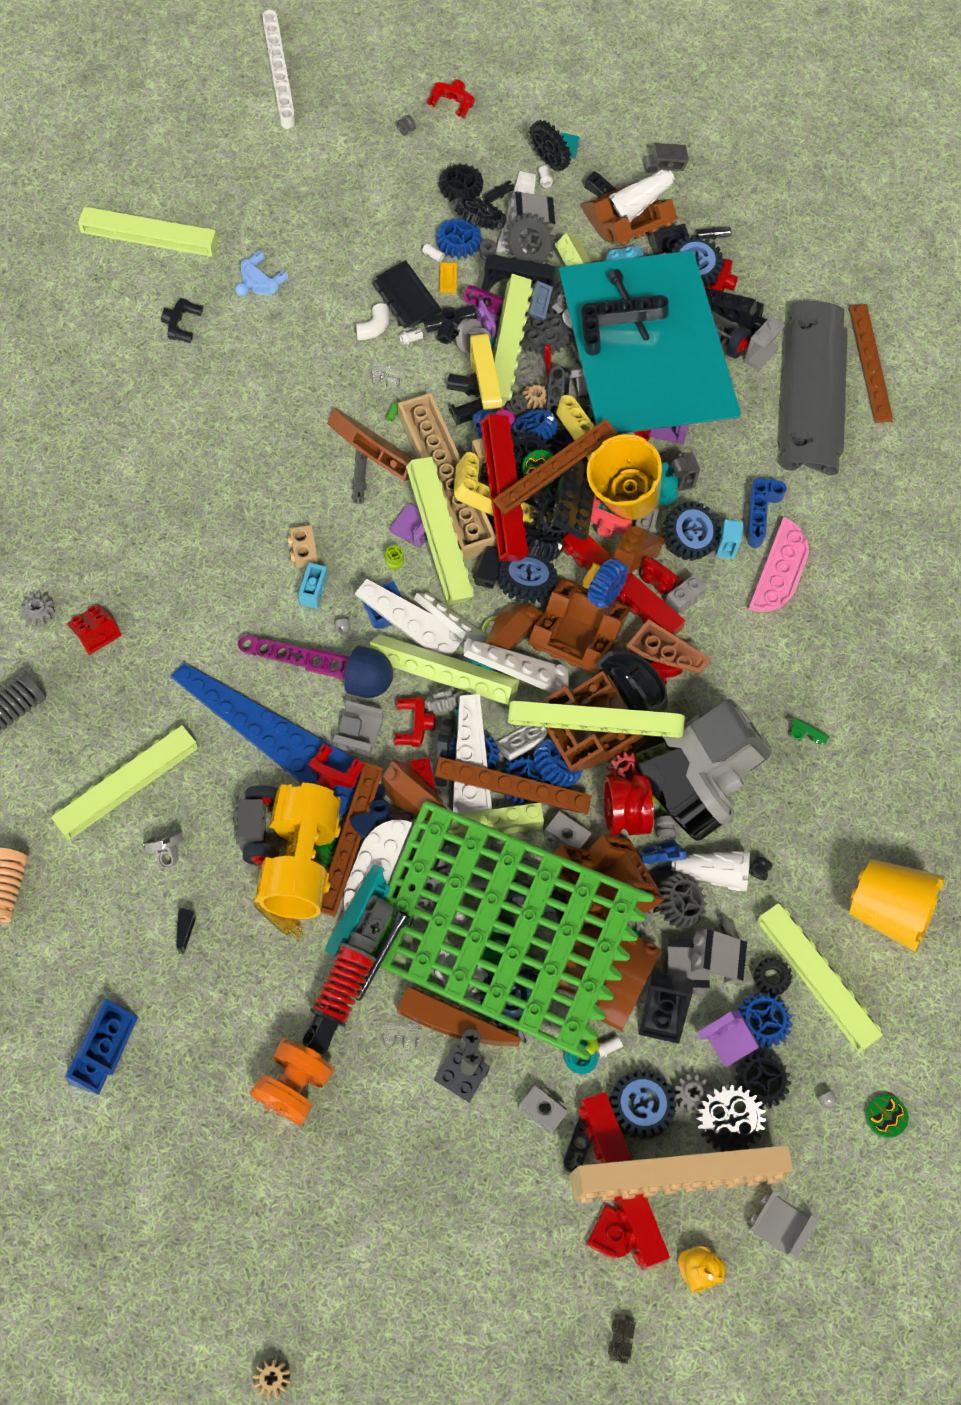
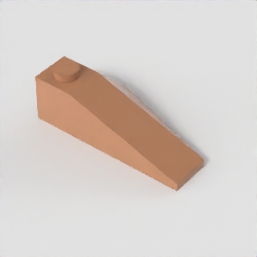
[626,619,711,674]

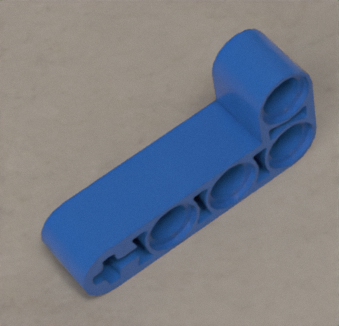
[747,479,787,548]

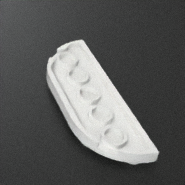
[343,820,414,912]

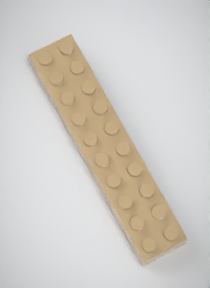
[398,393,497,560]
[569,1146,793,1204]

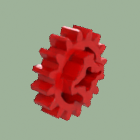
[606,752,646,782]

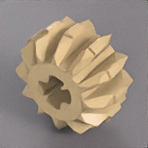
[522,383,548,411]
[253,1358,291,1400]

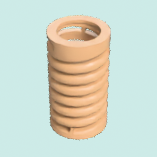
[0,848,29,923]

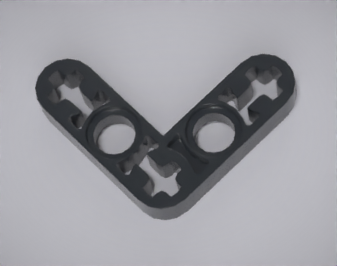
[436,719,454,787]

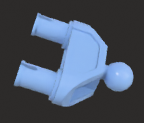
[235,251,289,296]

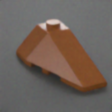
[485,603,543,651]
[383,760,452,822]

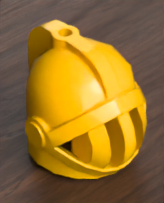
[678,1246,726,1293]

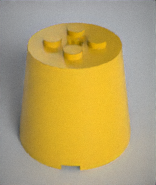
[587,434,662,520]
[849,859,945,953]

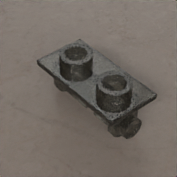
[608,1314,636,1364]

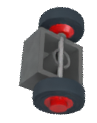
[712,312,752,359]
[234,785,279,865]

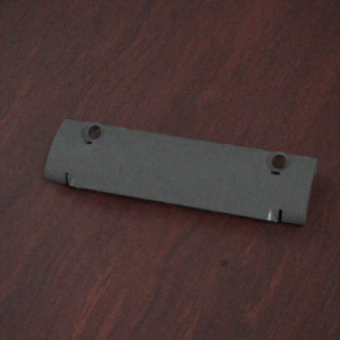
[780,301,848,475]

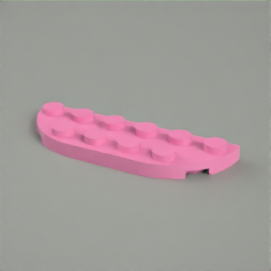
[748,517,809,612]

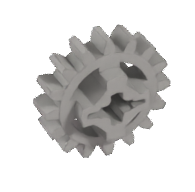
[424,686,466,712]

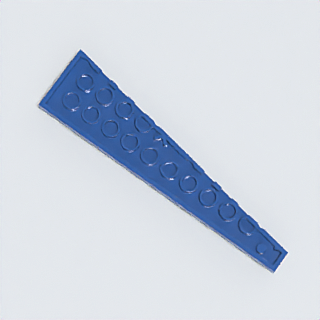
[171,663,363,817]

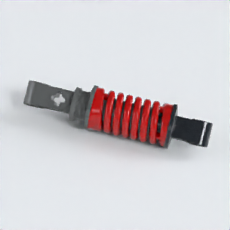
[302,895,393,1054]

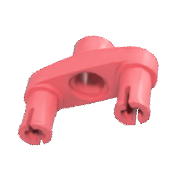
[591,495,633,537]

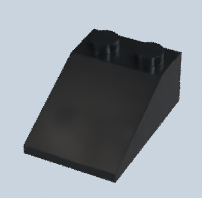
[649,223,690,255]
[638,971,693,1044]

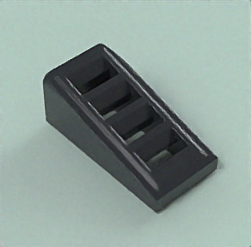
[584,171,616,197]
[176,908,196,955]

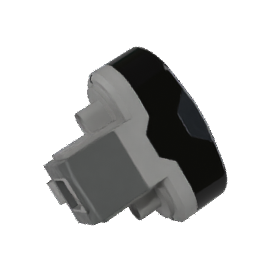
[631,699,773,841]

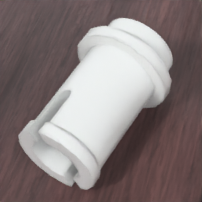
[538,166,553,188]
[422,243,445,263]
[400,328,423,345]
[597,1035,623,1058]

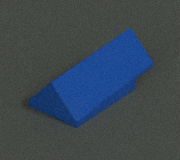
[65,999,138,1095]

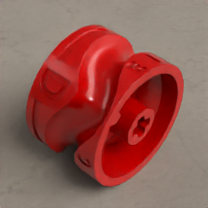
[604,775,653,836]

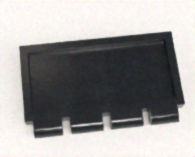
[373,260,441,328]

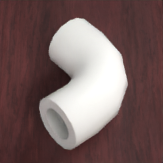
[356,303,390,341]

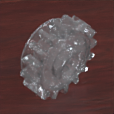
[513,351,546,388]

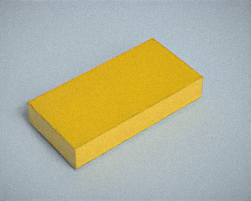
[439,262,457,293]

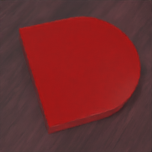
[586,1205,634,1258]

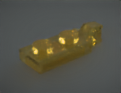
[254,902,304,941]

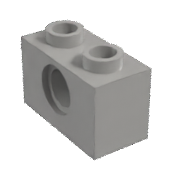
[545,811,592,849]
[518,1085,568,1136]

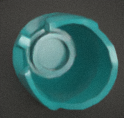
[658,462,679,505]

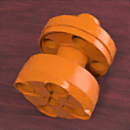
[249,1037,335,1126]

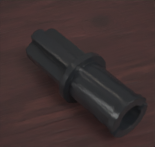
[484,180,515,204]
[697,226,731,240]

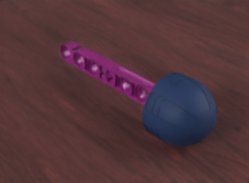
[238,635,393,698]

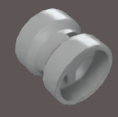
[657,816,677,841]

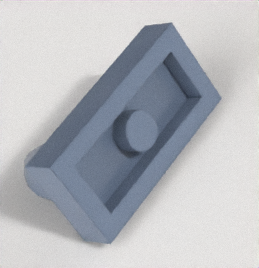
[527,281,553,321]

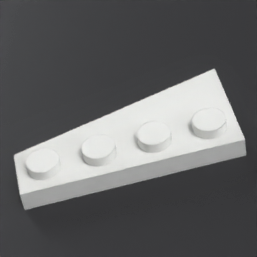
[414,592,488,642]

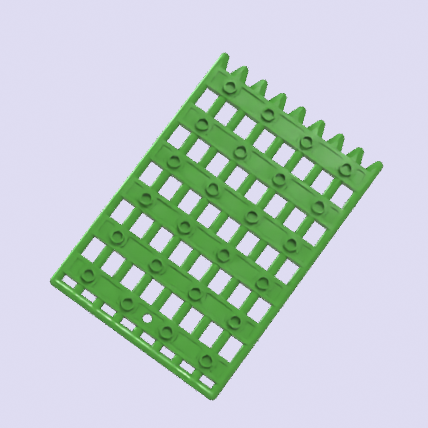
[372,801,654,1060]

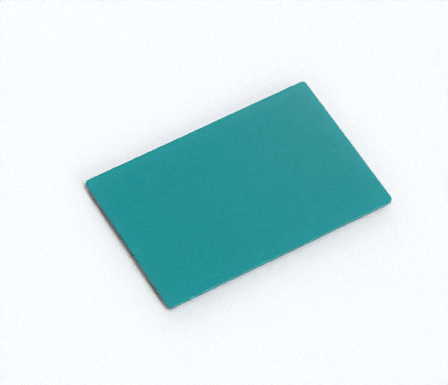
[559,251,741,434]

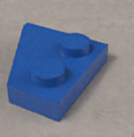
[636,840,687,864]

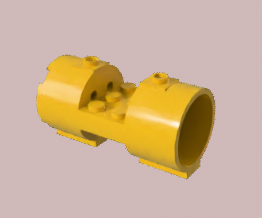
[254,783,341,919]

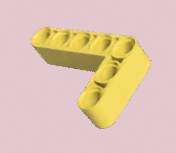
[470,333,502,410]
[556,395,597,460]
[454,452,536,524]

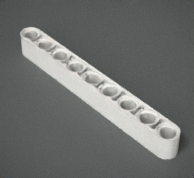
[262,10,295,129]

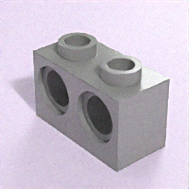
[665,574,707,615]

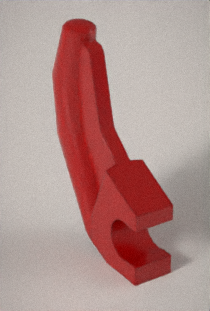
[544,345,553,382]

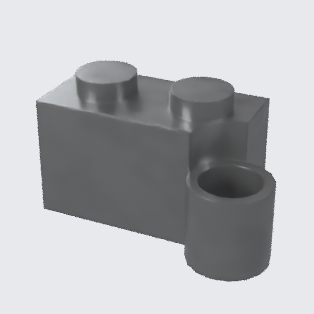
[644,143,689,173]
[671,452,700,492]

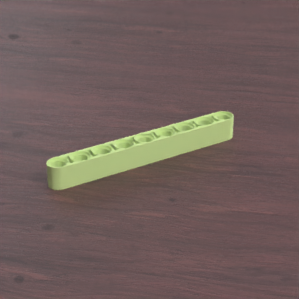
[507,701,685,738]

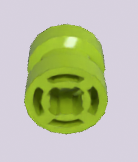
[385,545,404,570]

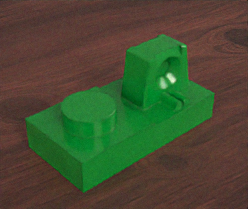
[790,718,830,745]

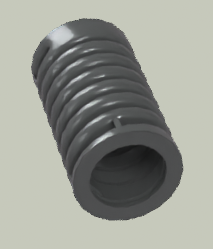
[0,672,46,730]

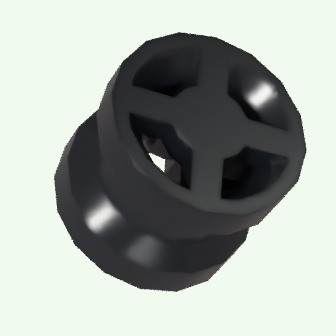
[749,856,773,881]

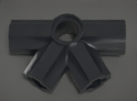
[424,305,477,345]

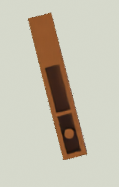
[327,408,415,481]
[397,987,521,1047]

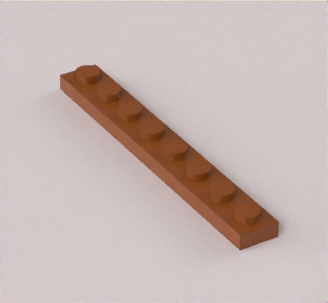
[849,304,893,423]
[493,419,617,515]
[434,757,592,815]
[320,762,384,917]

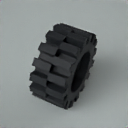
[753,957,793,996]

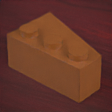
[614,525,664,574]

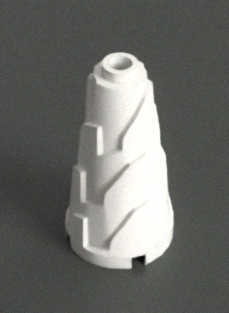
[609,170,675,223]
[671,851,750,892]

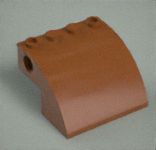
[581,180,678,245]
[528,578,631,675]
[539,671,647,772]
[554,834,664,924]
[556,923,662,1031]

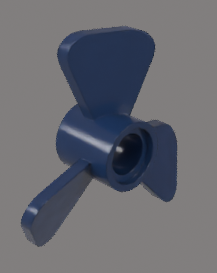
[350,787,414,838]

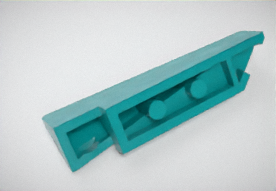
[325,864,390,956]

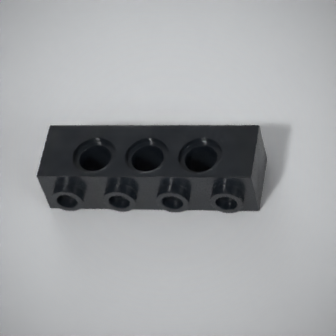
[705,288,757,326]

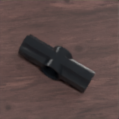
[447,374,480,397]

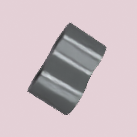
[459,1029,482,1075]

